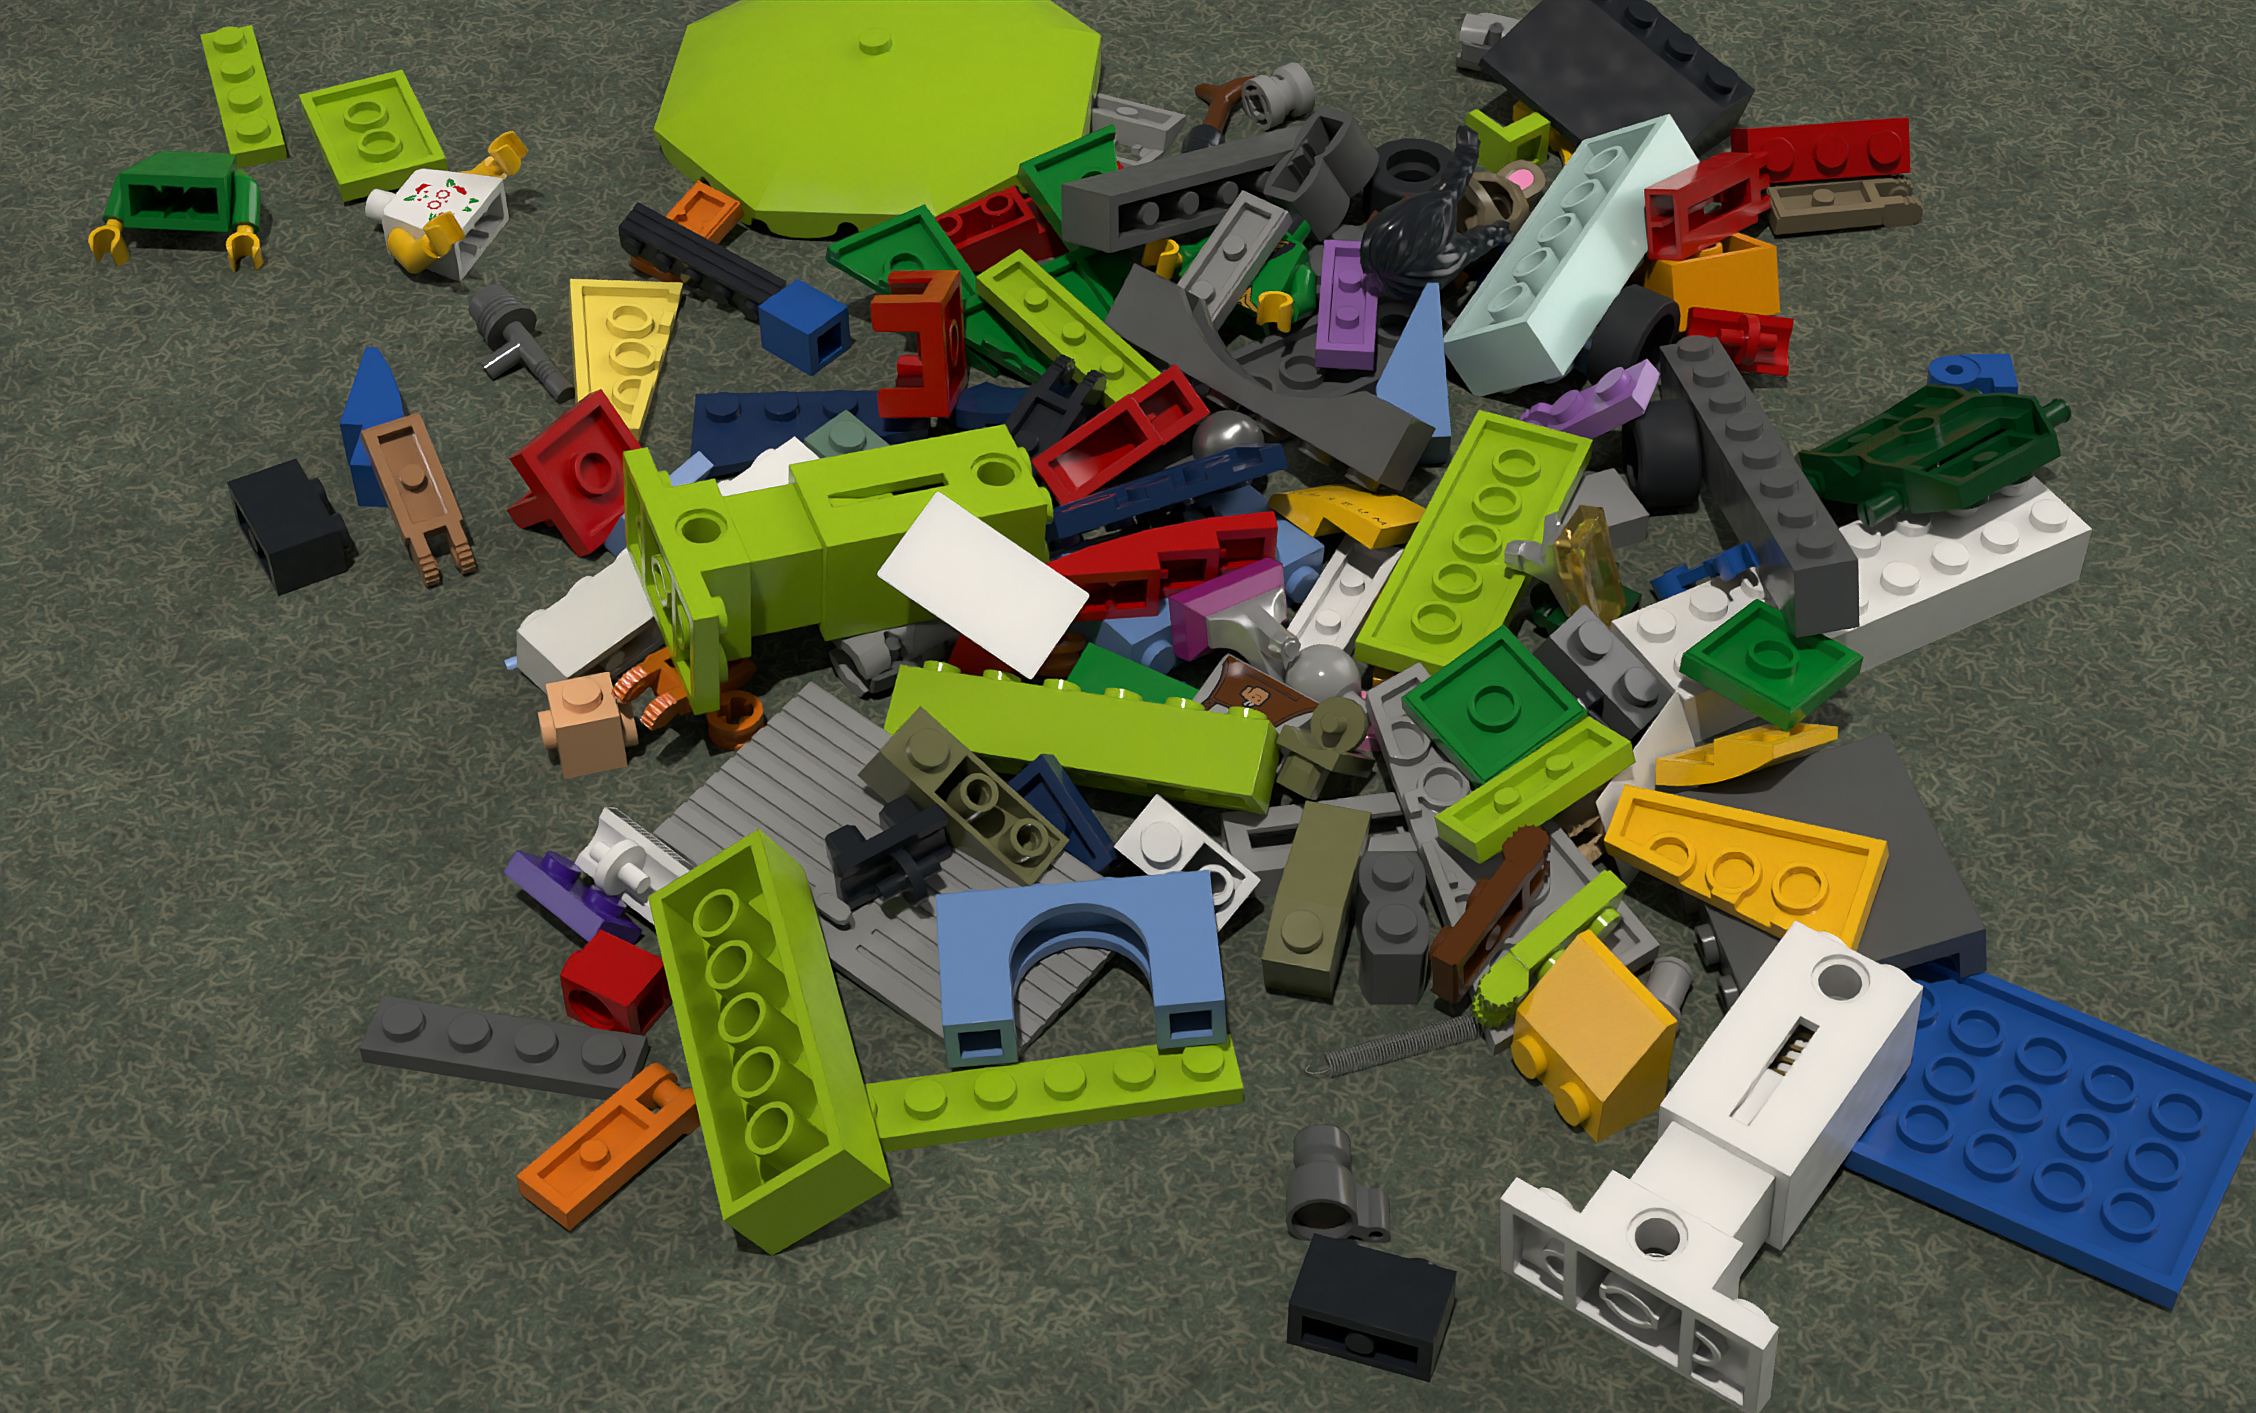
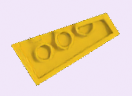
[1604,784,1889,952]

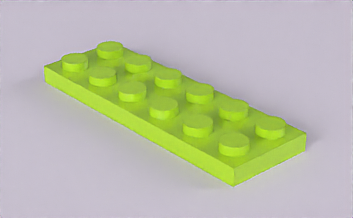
[1354,410,1593,676]

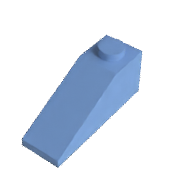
[1375,283,1451,464]

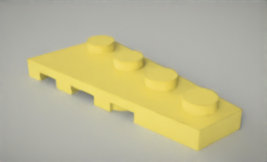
[569,279,683,443]

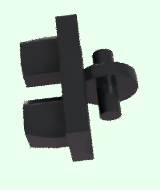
[825,794,951,910]

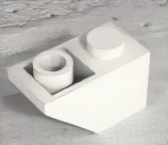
[1114,794,1261,932]

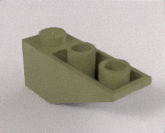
[857,706,1070,887]

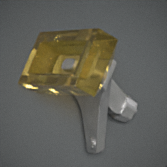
[1504,505,1626,629]

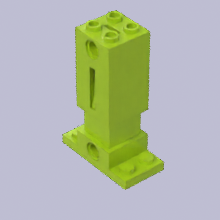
[623,424,1053,715]

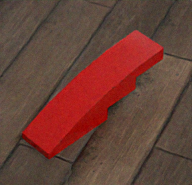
[1046,511,1278,622]

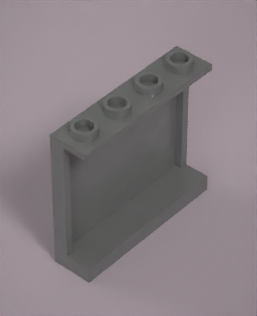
[1674,732,1987,1014]

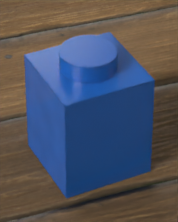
[758,279,851,376]

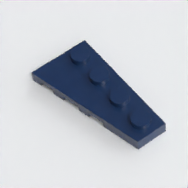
[690,390,929,480]
[1045,443,1289,552]

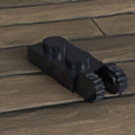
[1004,354,1107,487]

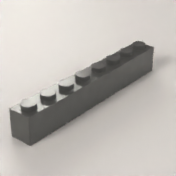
[1659,335,1860,638]

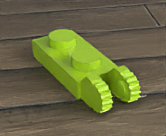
[1470,870,1627,1030]

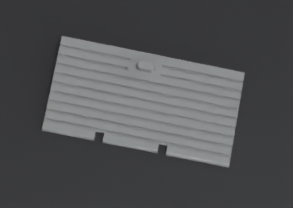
[653,681,1117,1068]

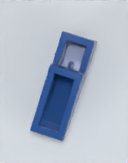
[339,347,404,508]

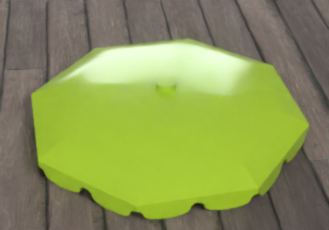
[654,0,1102,238]

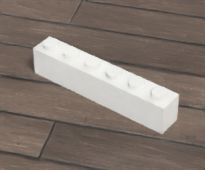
[516,436,820,694]

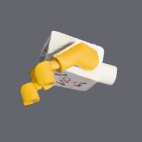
[365,131,528,281]

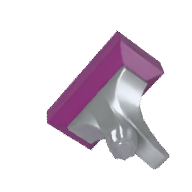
[1168,557,1301,684]

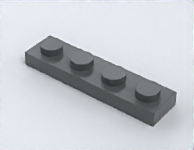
[359,995,649,1101]

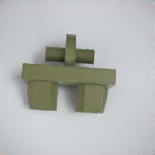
[1276,696,1376,800]

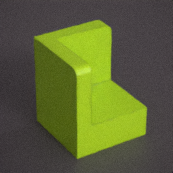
[1465,109,1550,174]

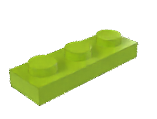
[1434,717,1636,864]

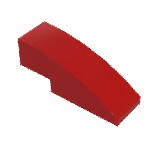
[1030,364,1211,505]

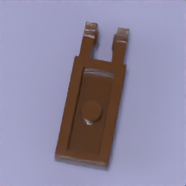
[1428,824,1551,1004]

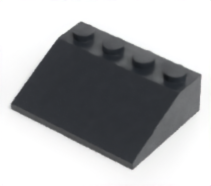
[1478,0,1755,158]

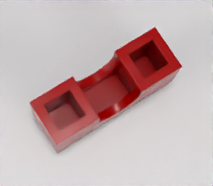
[1730,117,1911,183]

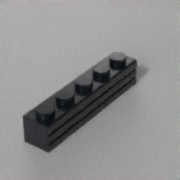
[618,202,787,321]

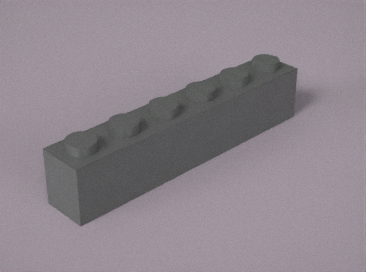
[1061,125,1302,253]

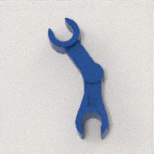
[1649,541,1761,601]

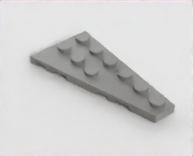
[1365,662,1660,1056]

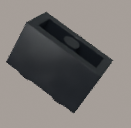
[227,458,352,596]
[1286,1233,1457,1383]

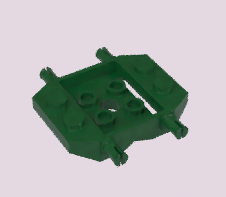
[1794,383,2072,527]

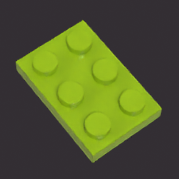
[299,70,448,202]

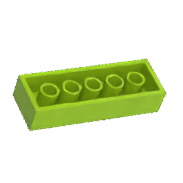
[648,829,892,1256]

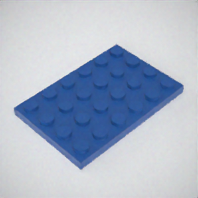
[1841,956,2256,1310]

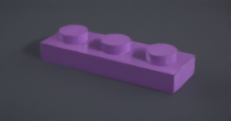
[1315,239,1378,370]

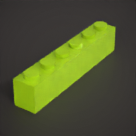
[884,660,1282,815]

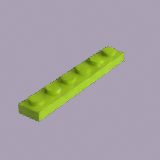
[864,1034,1244,1153]

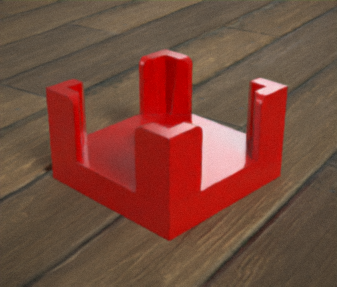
[870,270,968,418]

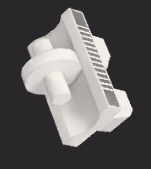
[575,807,695,925]

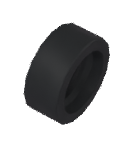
[1587,284,1681,385]

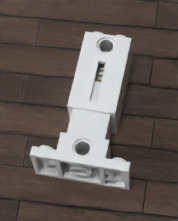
[1500,920,1923,1413]

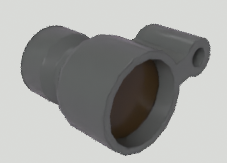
[1286,1124,1390,1243]

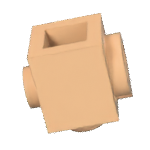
[538,672,639,779]

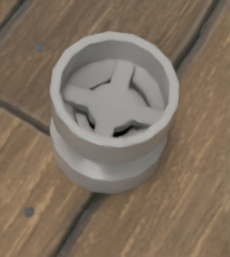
[1241,62,1315,131]

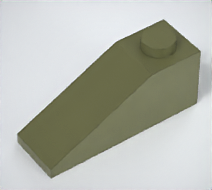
[1261,801,1372,1000]

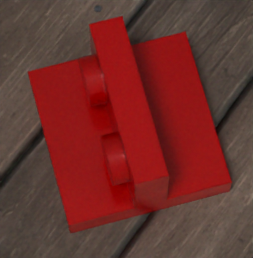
[507,389,658,558]

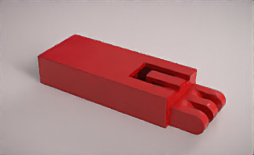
[1644,151,1771,261]

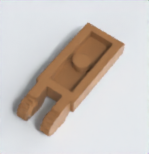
[360,412,476,587]

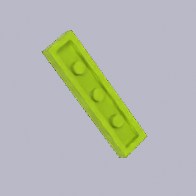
[200,25,288,168]
[976,249,1161,409]

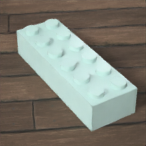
[1443,114,1700,397]

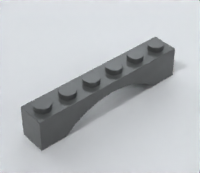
[1104,263,1436,493]

